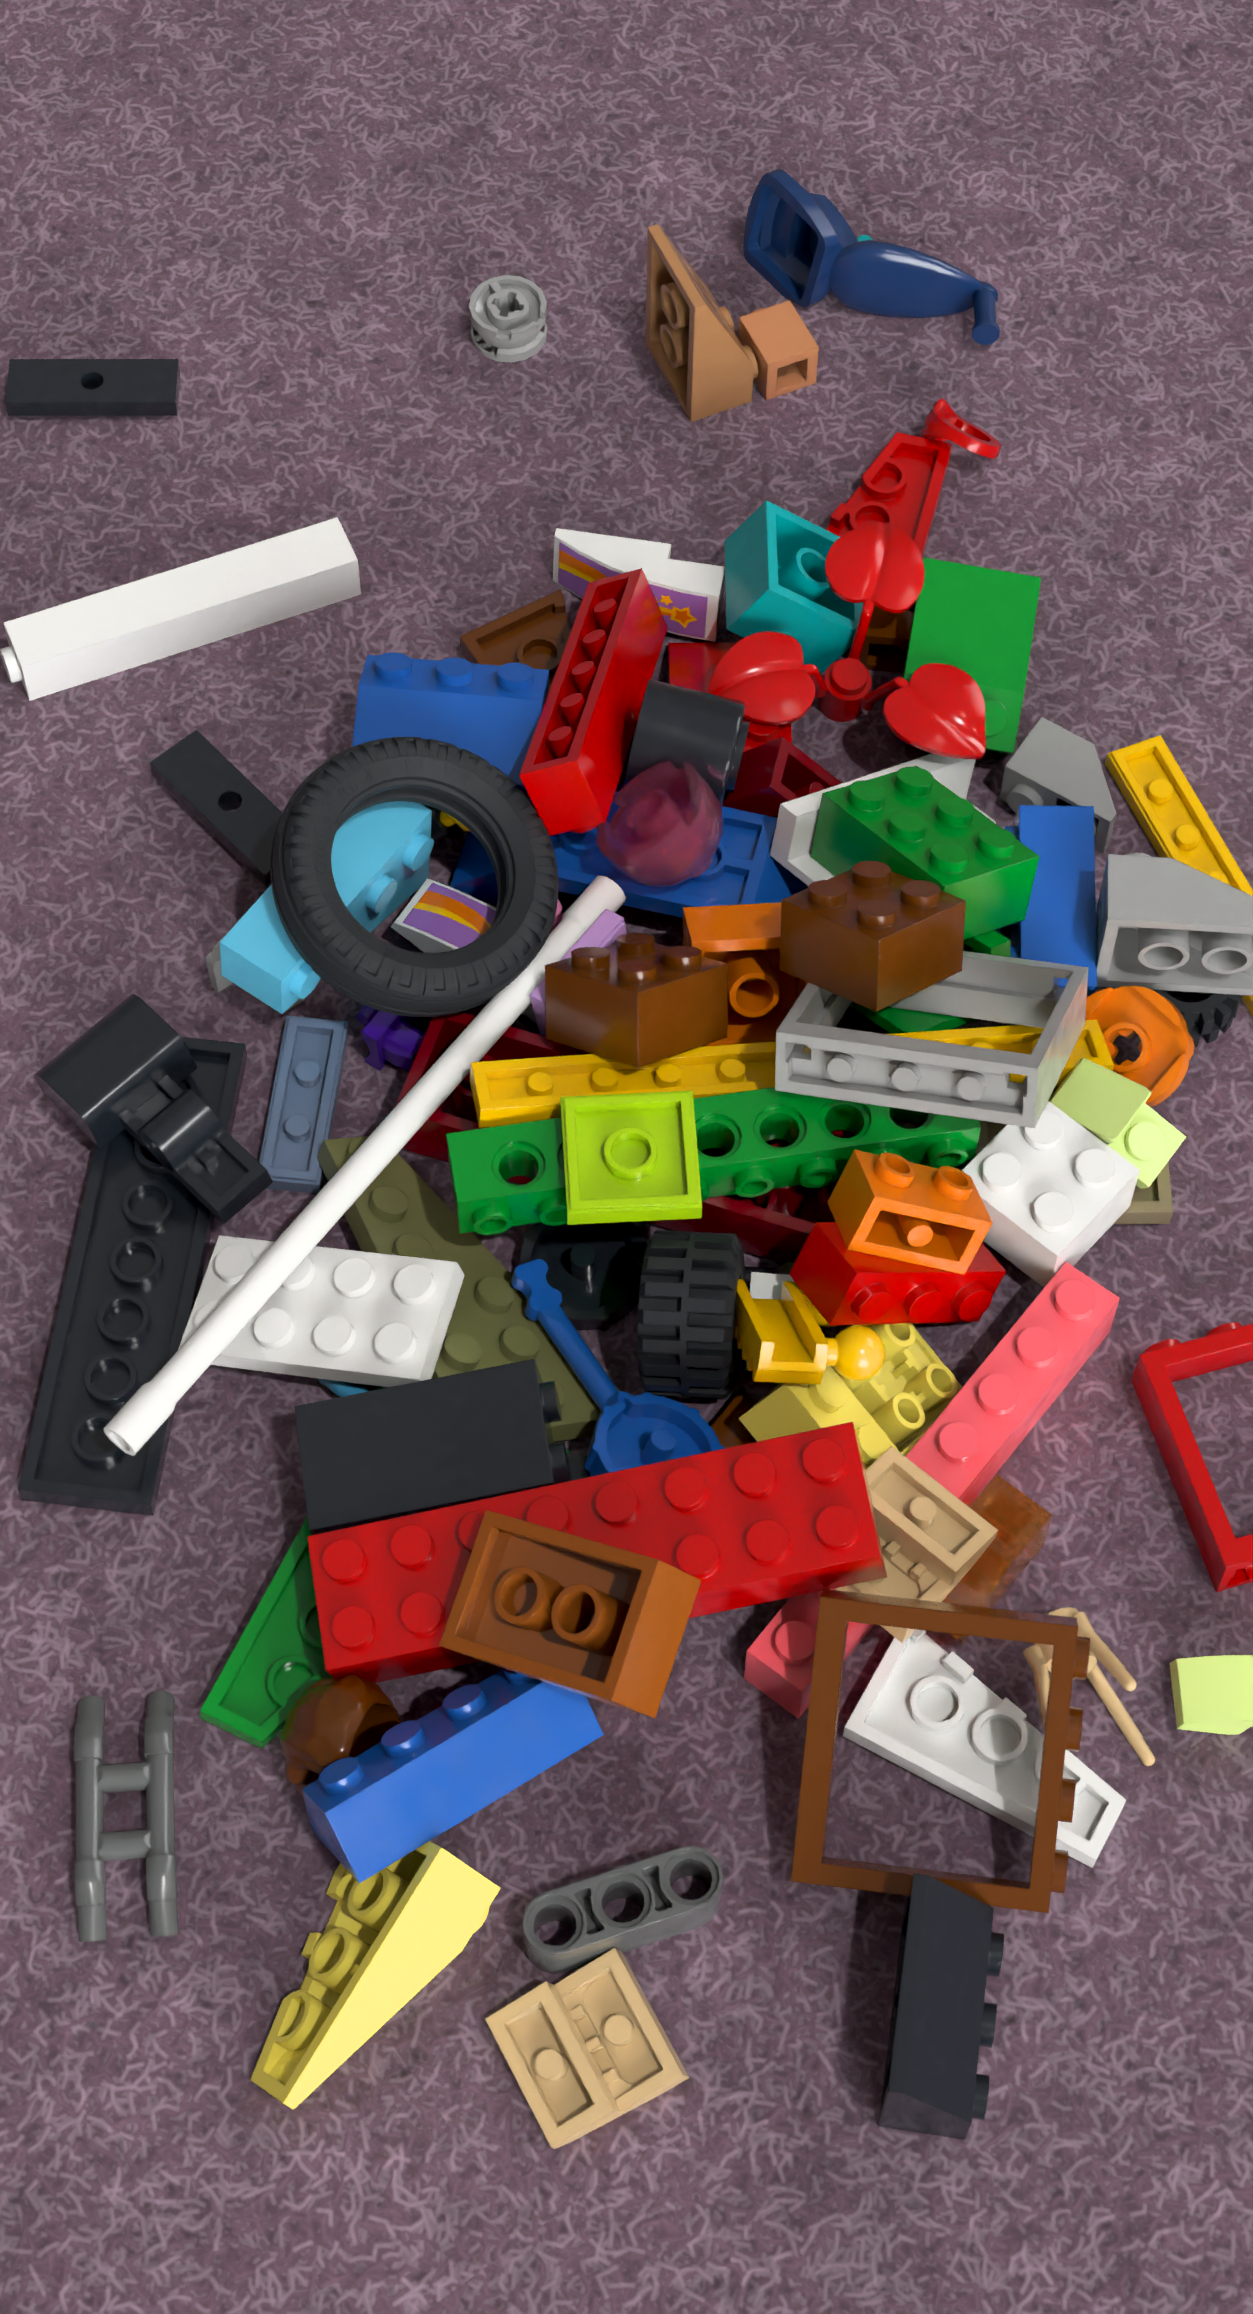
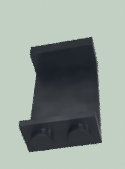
[294,1359,572,1535]

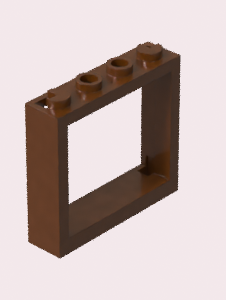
[791,1589,1090,1913]

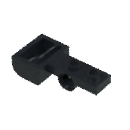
[34,994,273,1224]

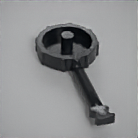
[520,1222,795,1331]

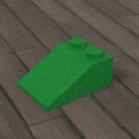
[892,557,1041,755]

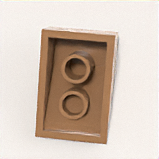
[645,224,758,422]

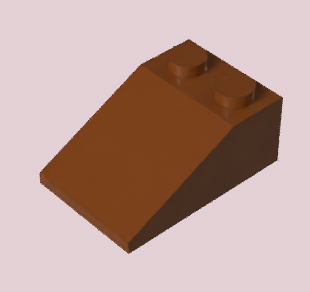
[439,1510,701,1718]

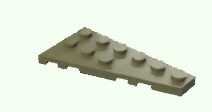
[317,1136,620,1442]

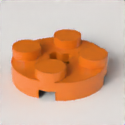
[1085,985,1194,1107]

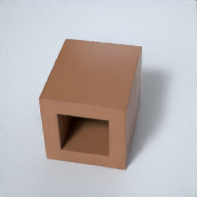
[738,300,819,400]

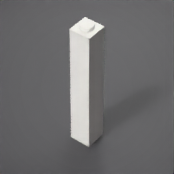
[0,517,361,701]

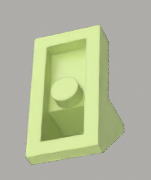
[1049,1058,1186,1189]

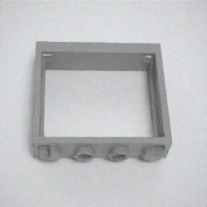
[775,951,1089,1128]

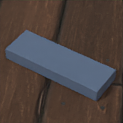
[259,1016,350,1194]

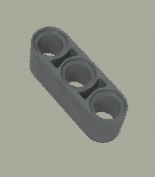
[523,1846,723,1974]

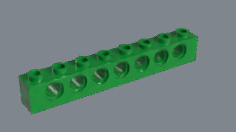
[446,1087,981,1235]

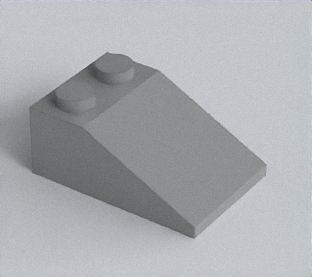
[1096,852,1253,996]

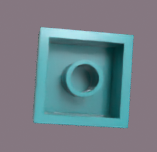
[724,500,863,674]

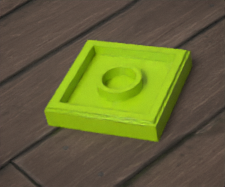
[560,1091,702,1225]

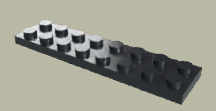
[18,1037,247,1516]

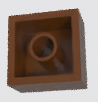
[780,861,966,1012]
[545,933,728,1068]

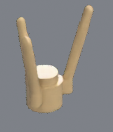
[1023,1607,1155,1766]

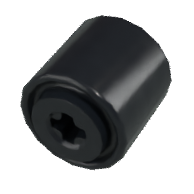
[624,679,750,808]

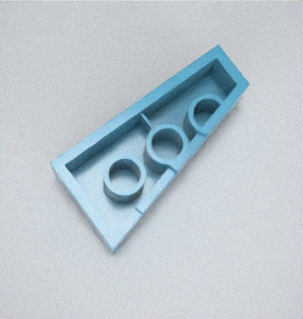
[220,801,434,1014]

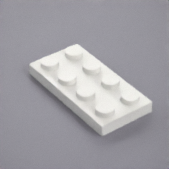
[178,1235,465,1387]

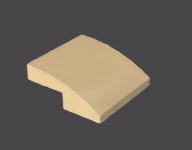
[835,1446,998,1643]
[485,1948,689,2149]

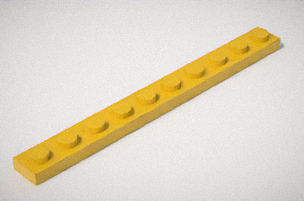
[470,1020,1114,1128]

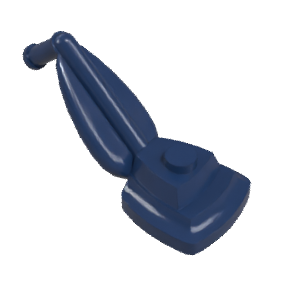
[743,169,1000,345]

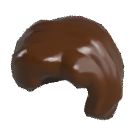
[279,1674,401,1796]

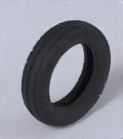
[270,737,559,1017]

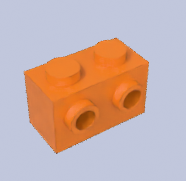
[828,1150,993,1275]

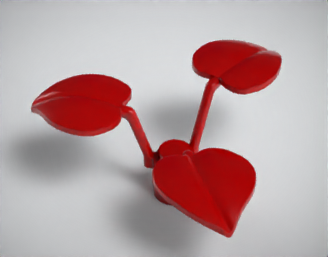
[707,521,986,759]

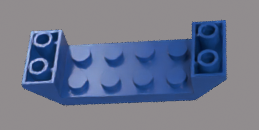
[450,784,809,918]

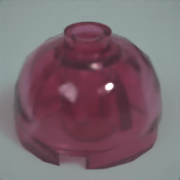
[596,761,724,888]

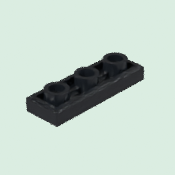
[5,359,180,416]
[150,730,282,886]

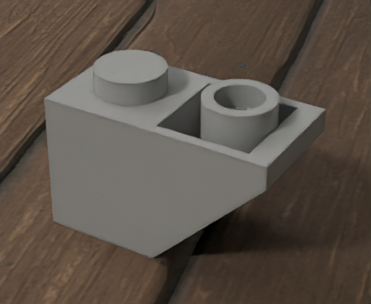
[999,717,1117,854]

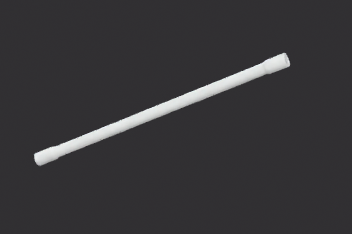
[104,876,626,1456]

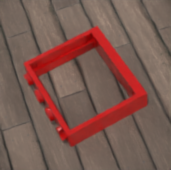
[1132,1322,1253,1592]

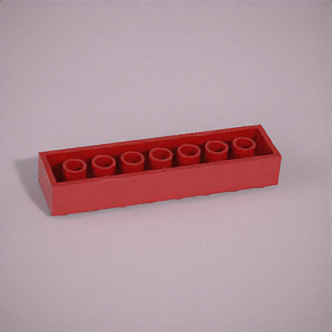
[307,1422,887,1683]

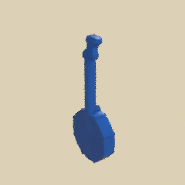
[511,1259,725,1476]

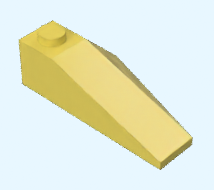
[250,1841,501,2110]

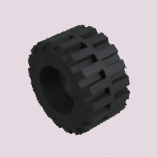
[637,1230,745,1400]

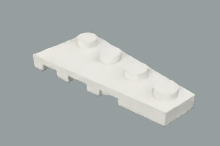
[843,1629,1126,1868]

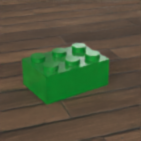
[811,765,1040,940]

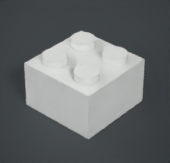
[962,1101,1140,1288]

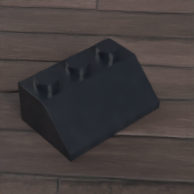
[878,1873,1004,2140]

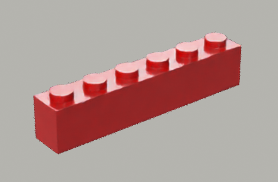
[519,568,668,836]

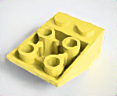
[739,1323,962,1470]

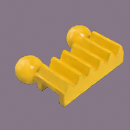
[734,1279,885,1385]

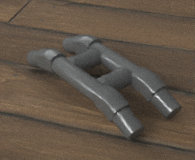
[74,1691,179,1942]

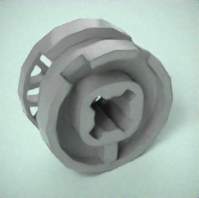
[469,275,547,363]

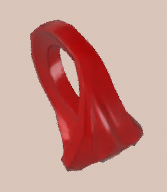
[920,398,1001,459]

